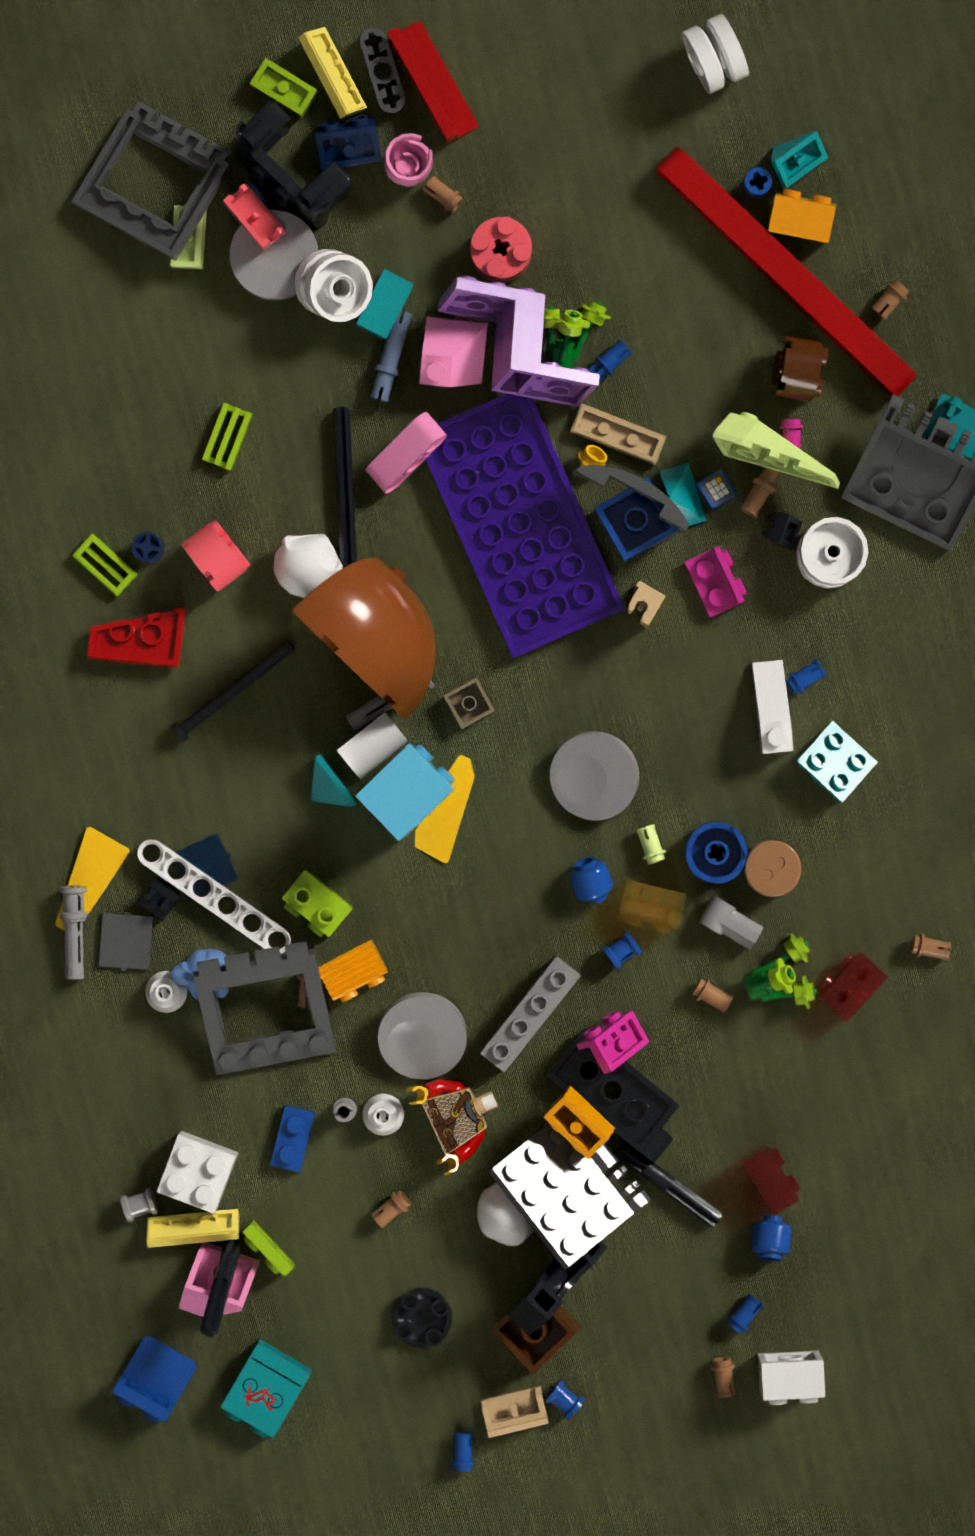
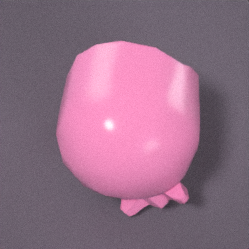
[384,133,433,187]

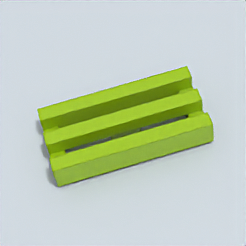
[202,403,253,471]
[72,533,139,597]

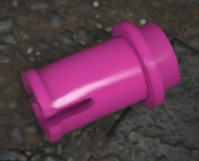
[779,419,804,449]

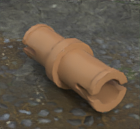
[740,468,782,518]

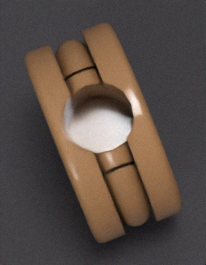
[743,840,801,897]

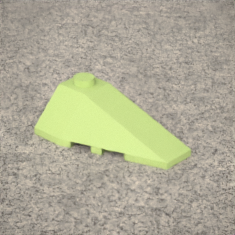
[712,412,840,489]

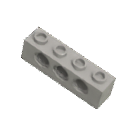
[480,955,581,1072]

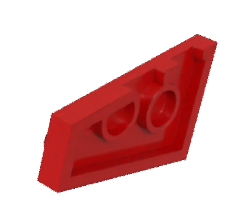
[87,606,186,668]

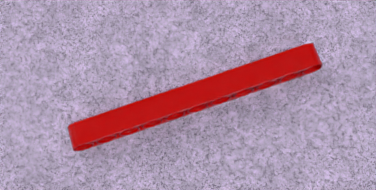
[655,146,917,397]

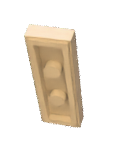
[570,404,667,466]

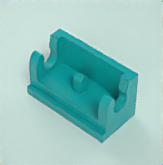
[355,269,414,339]

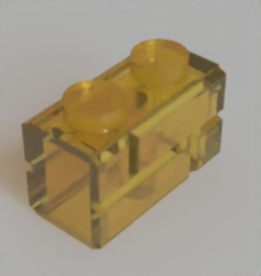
[618,879,687,934]

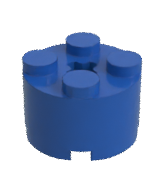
[684,822,748,884]

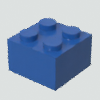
[594,477,678,563]

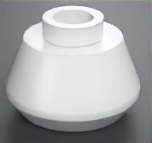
[145,971,187,1013]
[363,1094,404,1136]

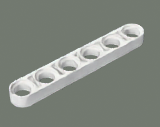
[137,839,291,953]

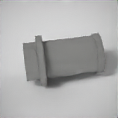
[333,1098,357,1122]

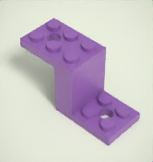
[438,276,599,407]

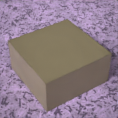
[443,677,495,729]

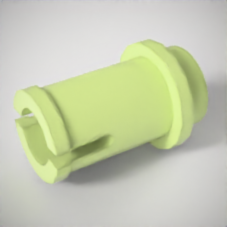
[636,824,666,865]

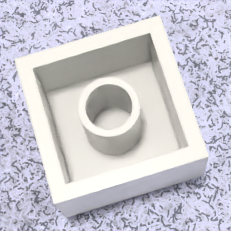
[157,1131,239,1214]
[757,1350,825,1405]

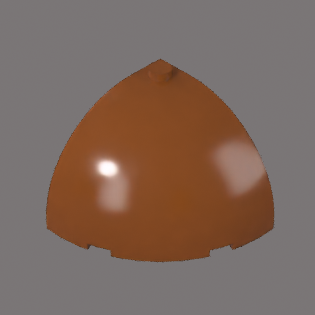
[292,558,436,719]

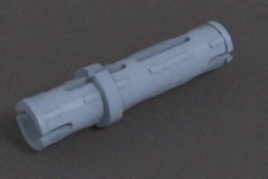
[369,310,413,403]

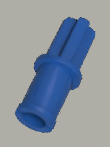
[588,339,632,382]

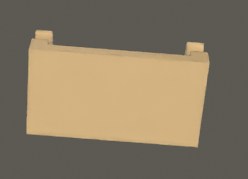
[627,581,666,628]
[481,1386,549,1438]

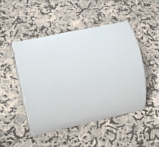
[337,713,409,779]

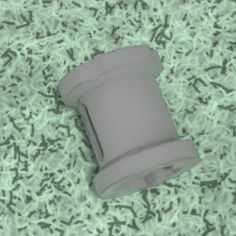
[120,1187,158,1223]

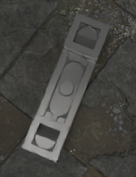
[577,465,689,532]

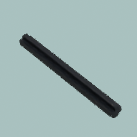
[333,407,357,568]

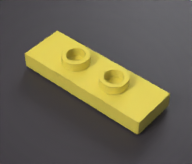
[298,27,367,119]
[146,1209,239,1248]

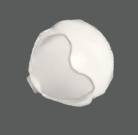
[273,534,343,598]

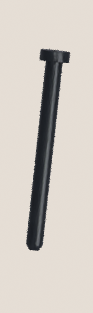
[170,641,295,742]

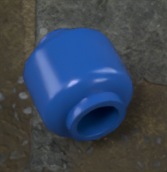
[569,857,613,904]
[751,1215,792,1261]

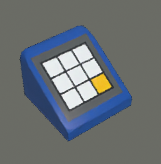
[695,468,737,511]

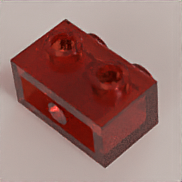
[817,951,888,1022]
[740,1143,801,1215]

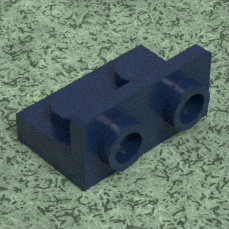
[314,115,382,171]

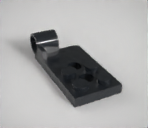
[547,1028,680,1163]

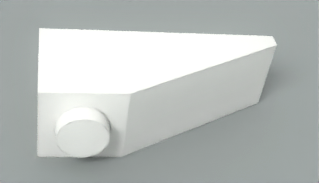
[752,660,794,754]

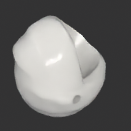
[477,1182,534,1246]

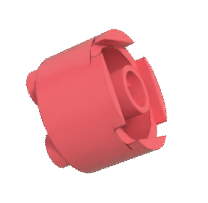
[470,217,532,283]
[181,519,251,592]

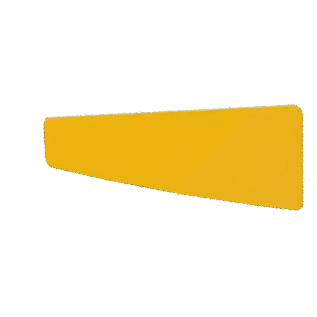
[415,755,475,863]
[55,827,130,931]

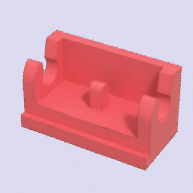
[223,184,287,252]

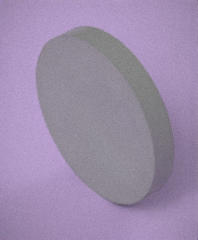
[230,210,318,300]
[550,731,639,821]
[378,992,467,1079]

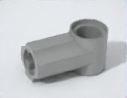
[698,895,764,950]

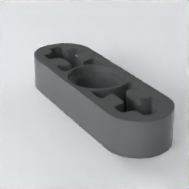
[360,27,406,116]

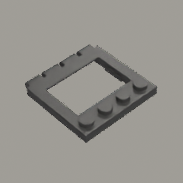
[71,102,232,261]
[193,941,336,1075]

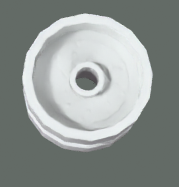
[681,14,749,94]
[295,249,373,322]
[796,517,869,589]

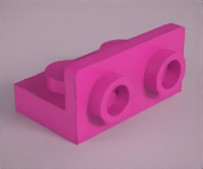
[684,546,747,618]
[576,1010,650,1074]

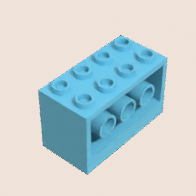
[355,743,456,841]

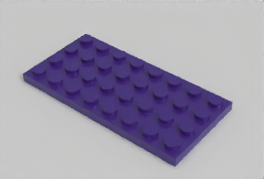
[425,394,625,659]

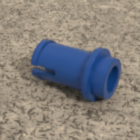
[785,659,826,695]
[727,1294,764,1334]
[450,1432,474,1472]

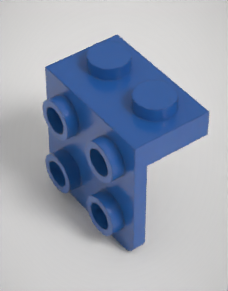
[112,1335,197,1423]

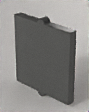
[99,912,153,971]

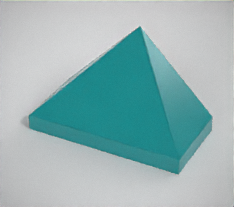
[771,131,829,189]
[659,463,706,530]
[311,754,358,807]

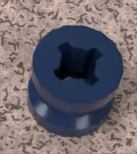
[132,532,164,564]

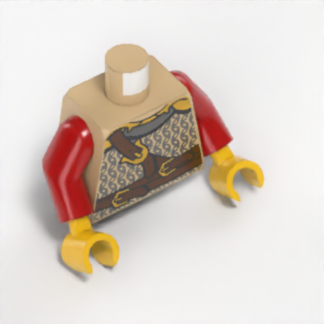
[406,1079,499,1176]

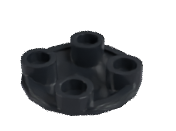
[392,1288,452,1347]

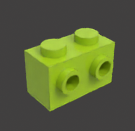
[282,869,354,937]

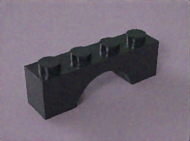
[507,1241,607,1336]

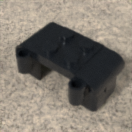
[234,102,352,229]

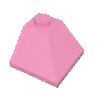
[419,316,488,387]
[179,1242,260,1317]

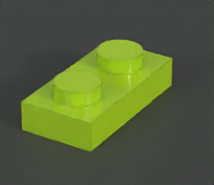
[249,58,318,118]
[243,1220,295,1277]

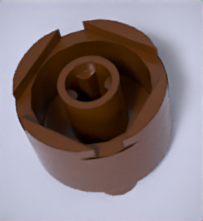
[771,335,828,403]

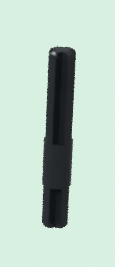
[617,1143,722,1228]
[200,1233,244,1337]

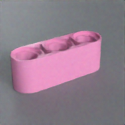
[366,412,447,494]

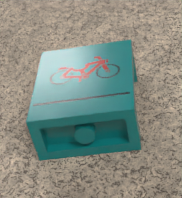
[221,1339,312,1438]

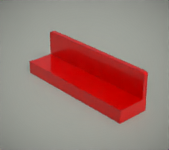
[387,21,478,145]

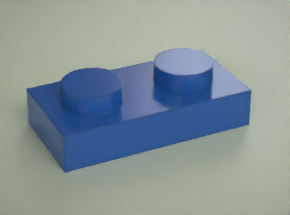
[270,1105,315,1173]

